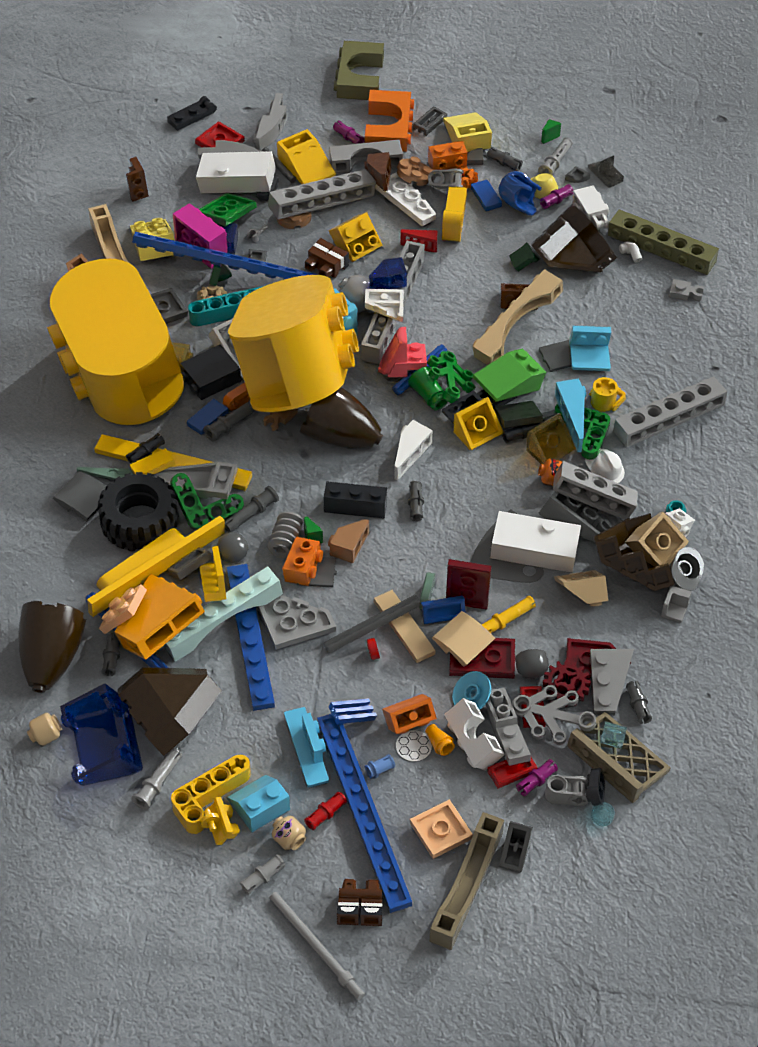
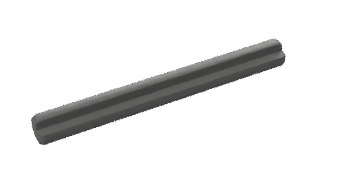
[324,595,421,653]

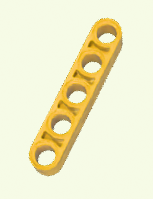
[96,528,185,591]

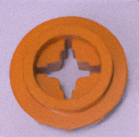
[458,167,478,188]

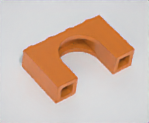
[365,90,414,152]

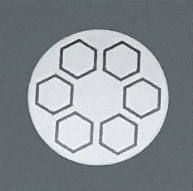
[396,730,432,761]

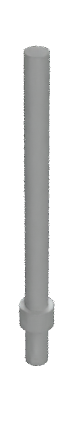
[269,892,365,1000]

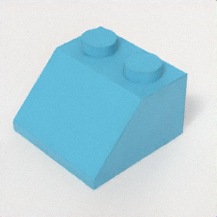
[227,775,290,832]

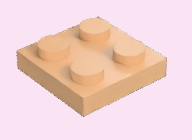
[99,584,147,634]
[410,799,473,859]

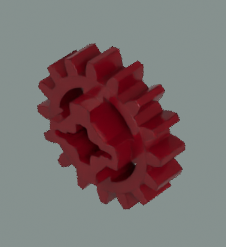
[543,660,591,707]

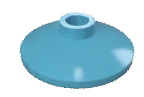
[452,671,491,710]

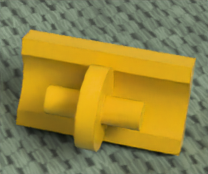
[200,797,240,845]

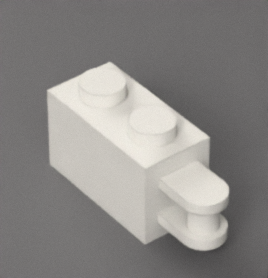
[572,185,609,231]

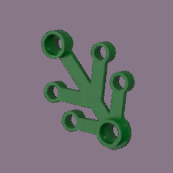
[427,351,476,403]

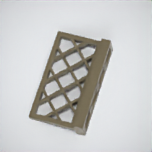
[567,712,671,803]

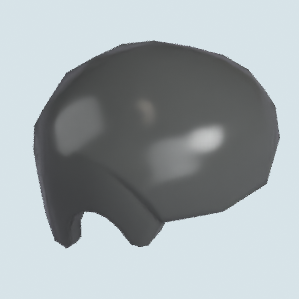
[217,532,248,563]
[515,649,549,679]

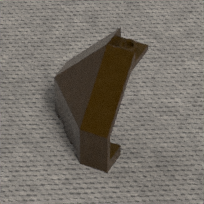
[531,202,617,272]
[593,513,675,591]
[118,667,222,756]

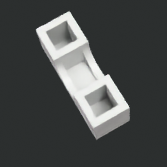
[444,698,505,771]

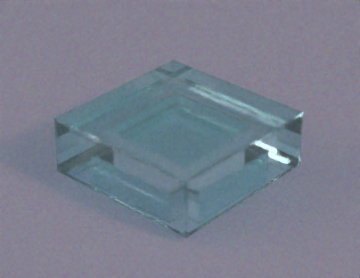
[600,721,627,749]

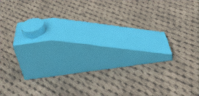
[555,378,586,452]

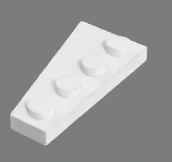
[375,172,436,226]

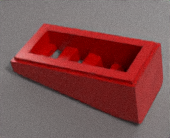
[400,229,438,252]

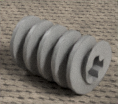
[267,512,303,558]

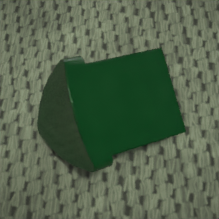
[509,242,541,272]
[209,264,232,286]

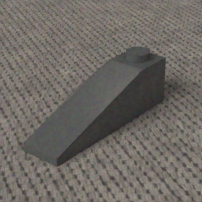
[539,491,612,542]

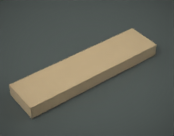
[374,590,436,663]

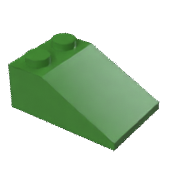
[472,348,546,401]

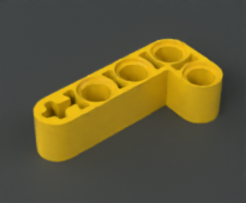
[442,186,467,242]
[171,755,251,834]

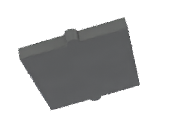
[539,340,572,372]
[297,557,337,587]

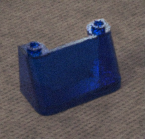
[60,683,143,786]

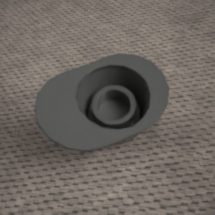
[670,547,704,591]

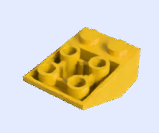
[277,129,336,184]

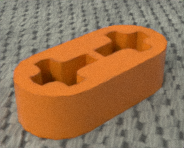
[223,382,250,411]

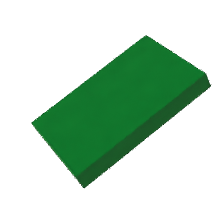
[199,193,257,226]

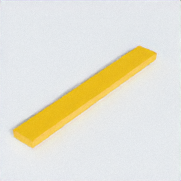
[94,434,252,491]
[87,516,225,617]

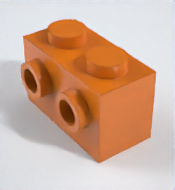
[428,141,468,170]
[282,537,323,586]
[382,694,437,734]

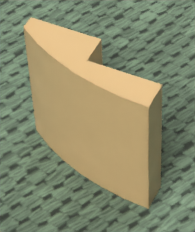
[432,611,495,667]

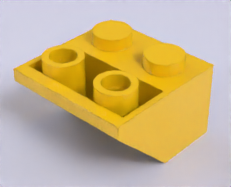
[328,212,383,262]

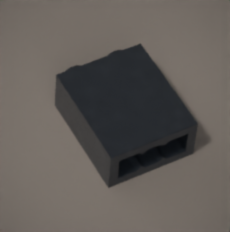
[180,344,241,400]

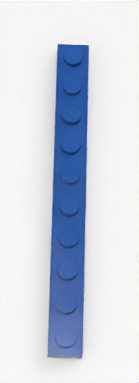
[132,232,319,280]
[317,714,412,913]

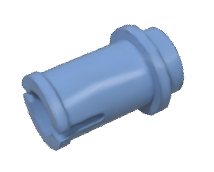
[365,754,395,778]

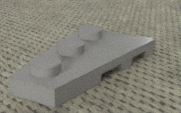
[590,649,634,714]

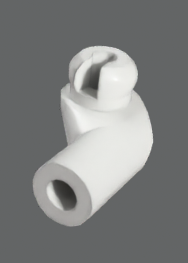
[619,242,643,263]

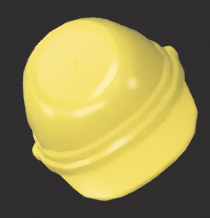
[531,173,558,199]

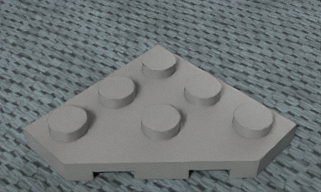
[257,595,336,650]

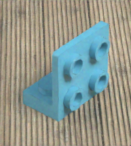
[569,326,611,371]

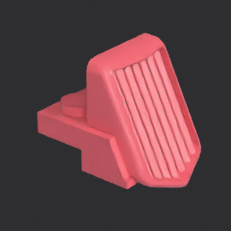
[378,327,427,377]

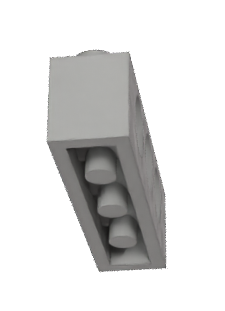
[553,461,638,520]

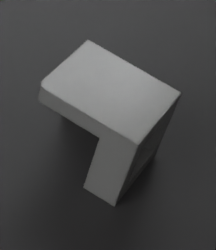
[661,586,691,623]

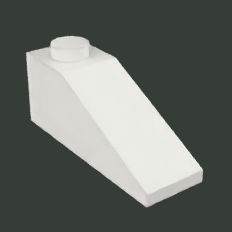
[394,420,433,481]

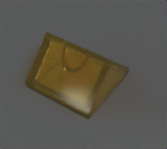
[526,413,576,464]

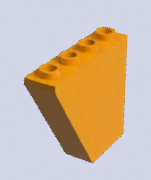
[114,574,205,660]

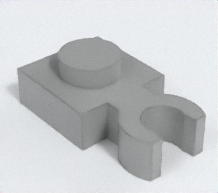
[669,279,704,301]

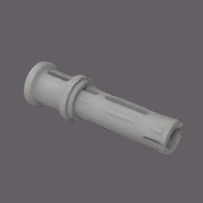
[538,137,573,176]
[132,748,182,810]

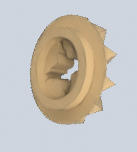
[197,284,227,300]

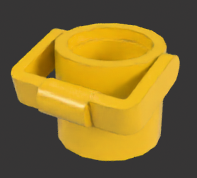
[589,377,626,412]

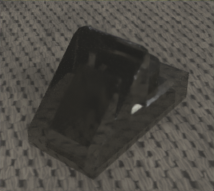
[588,155,624,188]

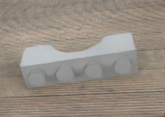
[329,140,403,174]

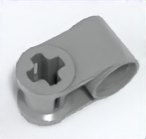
[428,169,463,190]
[544,775,589,806]

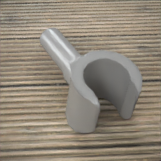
[247,224,268,242]

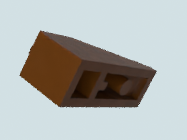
[364,152,392,191]

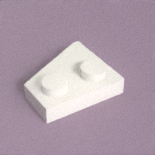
[365,289,404,322]

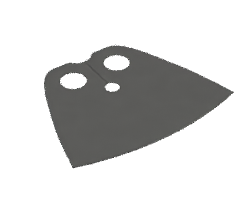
[470,509,544,583]

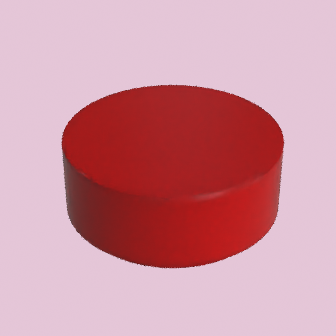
[366,638,380,660]

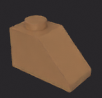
[328,519,369,563]

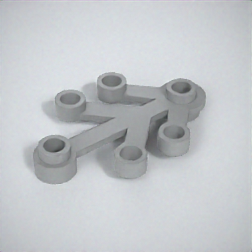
[512,685,596,745]

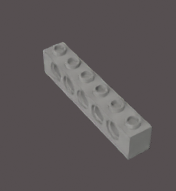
[268,169,376,219]
[613,376,727,448]

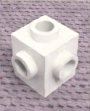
[665,508,695,537]

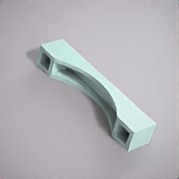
[164,567,283,662]

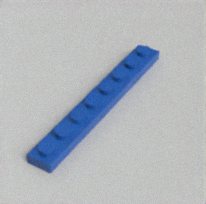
[226,564,275,711]

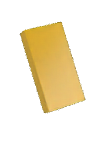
[129,448,175,475]

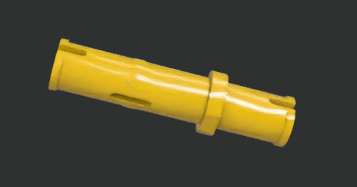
[482,596,536,633]

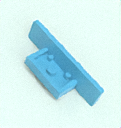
[284,707,329,787]

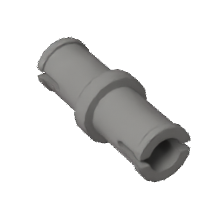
[240,854,286,895]

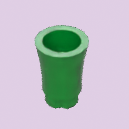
[408,367,447,411]

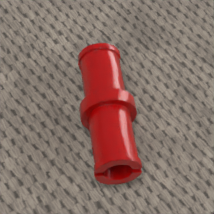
[304,791,347,830]

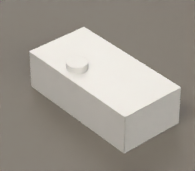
[196,151,276,193]
[490,511,581,573]

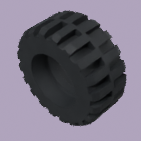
[98,472,179,551]

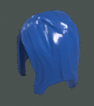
[498,171,542,215]

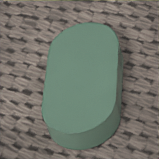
[419,572,436,610]

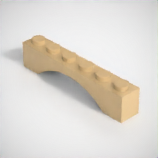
[88,204,129,263]
[473,269,563,365]

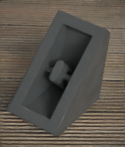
[499,821,533,872]

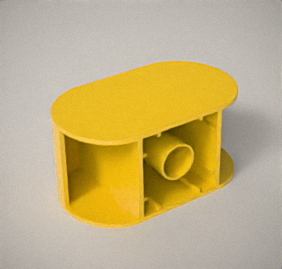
[47,258,184,425]
[228,275,359,412]

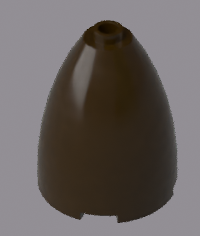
[300,387,383,448]
[19,601,87,693]

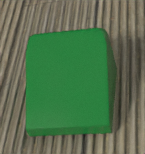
[541,119,561,144]
[303,516,323,544]

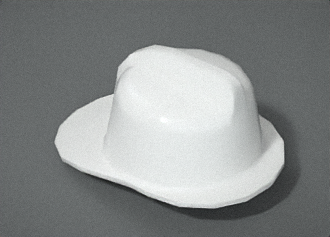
[585,449,625,483]

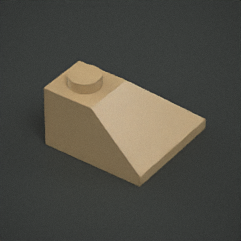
[625,512,689,567]
[554,570,608,606]

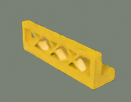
[200,546,226,602]

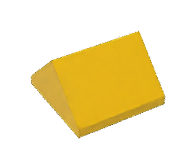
[453,397,503,450]

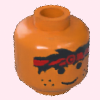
[538,458,563,486]

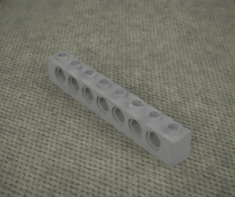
[361,241,425,365]

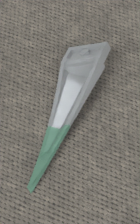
[77,462,238,499]

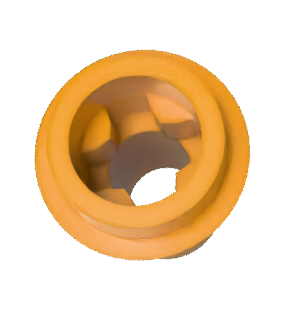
[425,724,455,756]

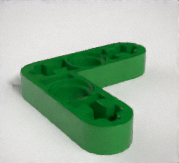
[554,404,610,460]
[170,473,244,530]

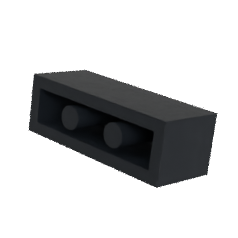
[323,481,387,519]

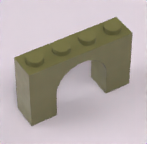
[334,40,384,100]

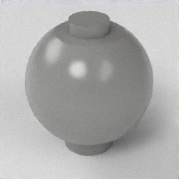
[338,275,375,314]

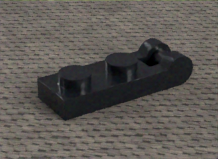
[167,96,217,131]

